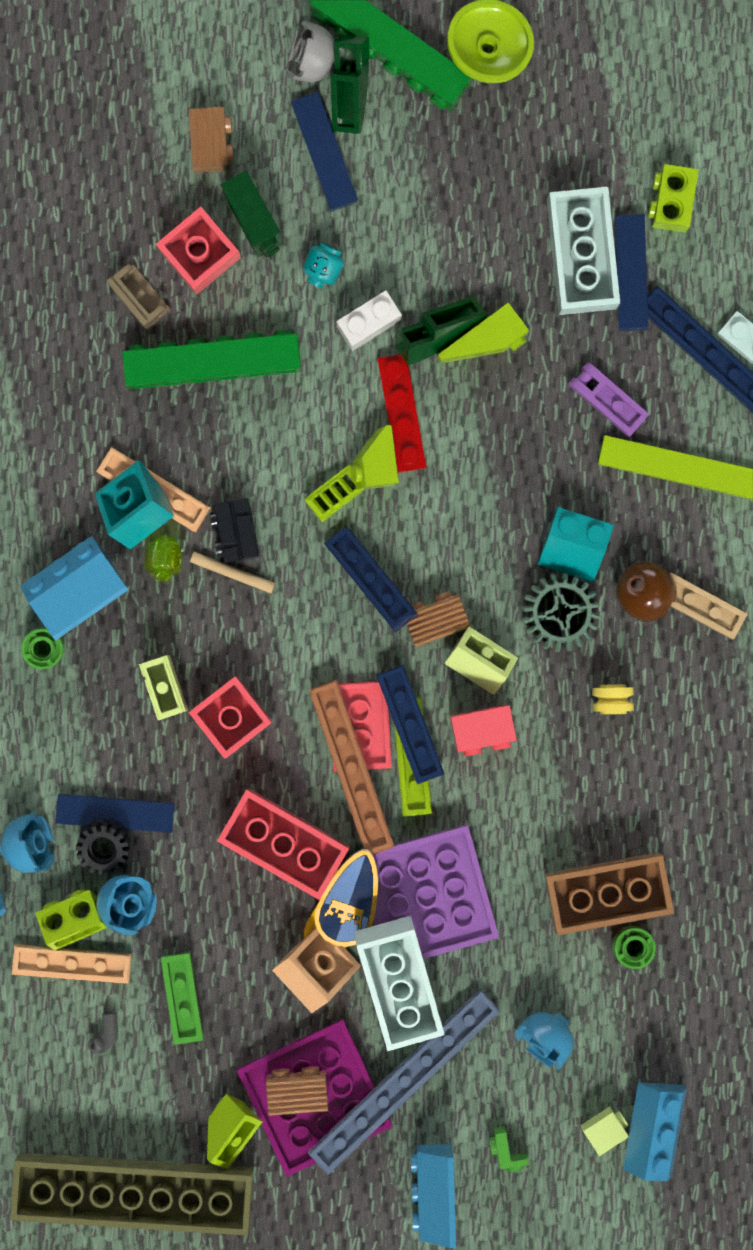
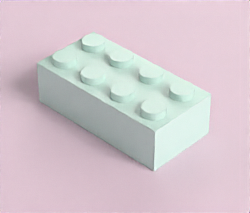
[547,187,620,315]
[354,916,445,1051]

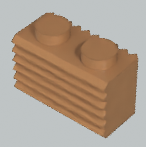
[189,107,234,173]
[407,591,470,647]
[266,1066,328,1116]

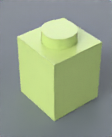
[581,1106,629,1156]

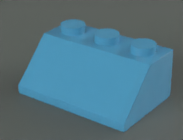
[20,536,128,640]
[623,1082,687,1181]
[411,1144,456,1248]

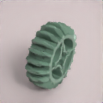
[521,573,601,652]

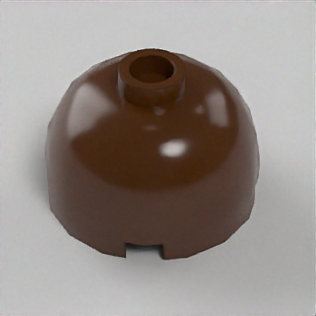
[616,561,677,622]

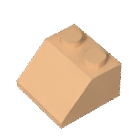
[272,928,361,1013]

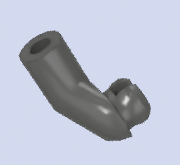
[88,1012,118,1054]

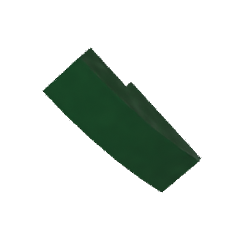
[330,35,369,134]
[395,296,487,366]

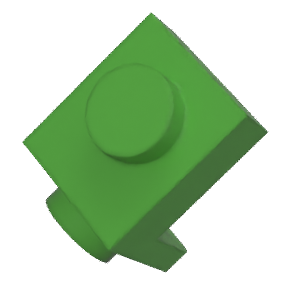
[489,1126,529,1172]

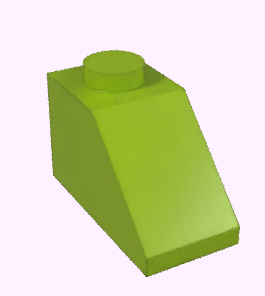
[351,425,399,490]
[207,1094,263,1169]

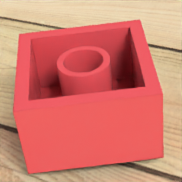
[156,206,241,295]
[188,676,273,759]
[449,705,517,756]

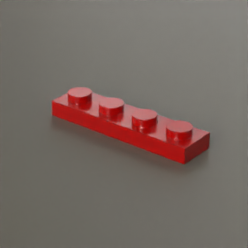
[377,354,426,473]

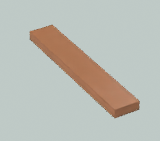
[309,680,395,854]

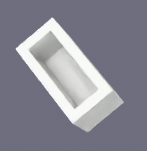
[336,290,402,351]

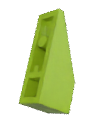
[437,303,529,364]

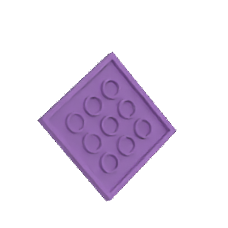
[373,824,499,959]

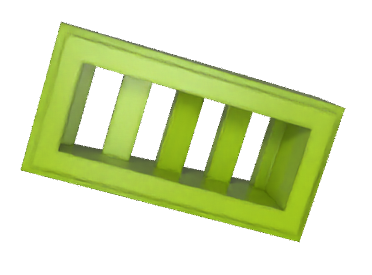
[304,464,365,523]

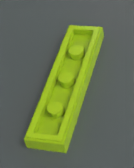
[394,697,432,816]

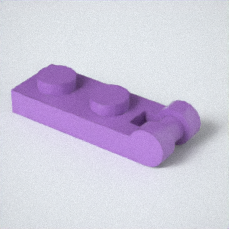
[568,362,649,437]

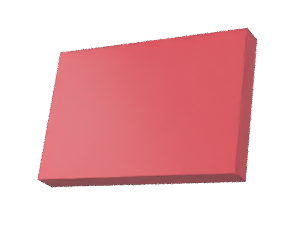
[333,681,392,772]

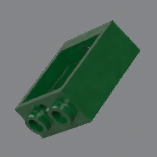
[221,170,283,258]

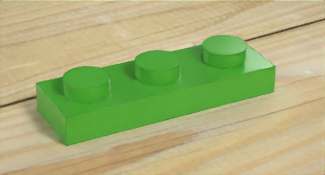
[161,952,204,1045]

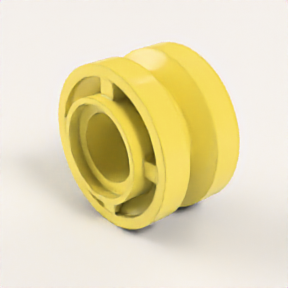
[592,684,634,714]

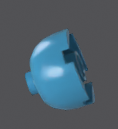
[0,813,55,873]
[96,875,157,935]
[514,1012,574,1070]

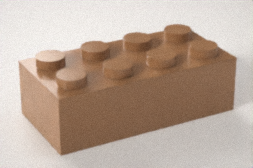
[544,852,674,935]

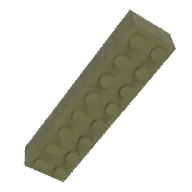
[10,1152,254,1236]

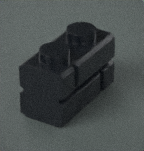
[210,498,260,563]

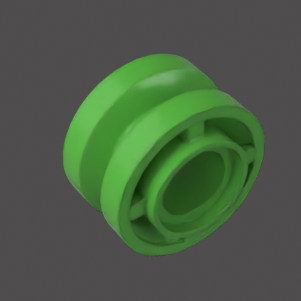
[21,626,65,670]
[612,925,656,969]

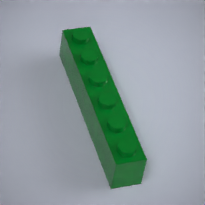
[310,0,472,112]
[122,330,302,390]

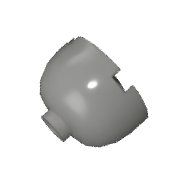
[288,21,334,82]

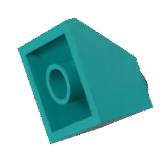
[95,460,174,549]
[538,507,614,582]

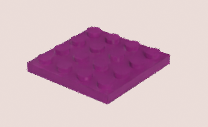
[237,1018,393,1177]

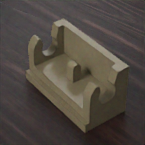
[107,264,171,330]

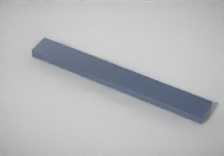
[307,989,500,1175]

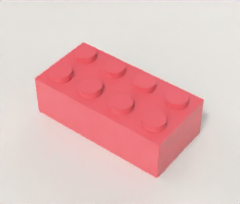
[217,788,349,900]

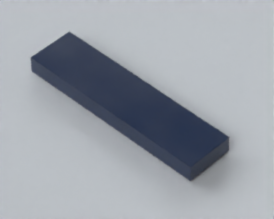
[291,92,358,212]
[615,214,648,331]
[324,525,418,633]
[376,665,445,785]
[55,794,175,833]

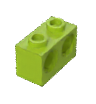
[648,164,699,233]
[35,889,108,951]

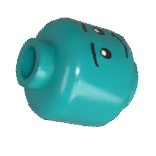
[302,242,345,288]

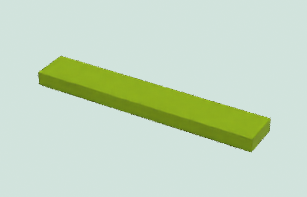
[597,435,753,500]

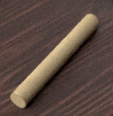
[190,551,275,594]

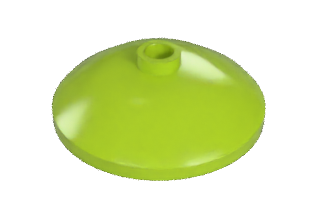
[447,0,534,83]

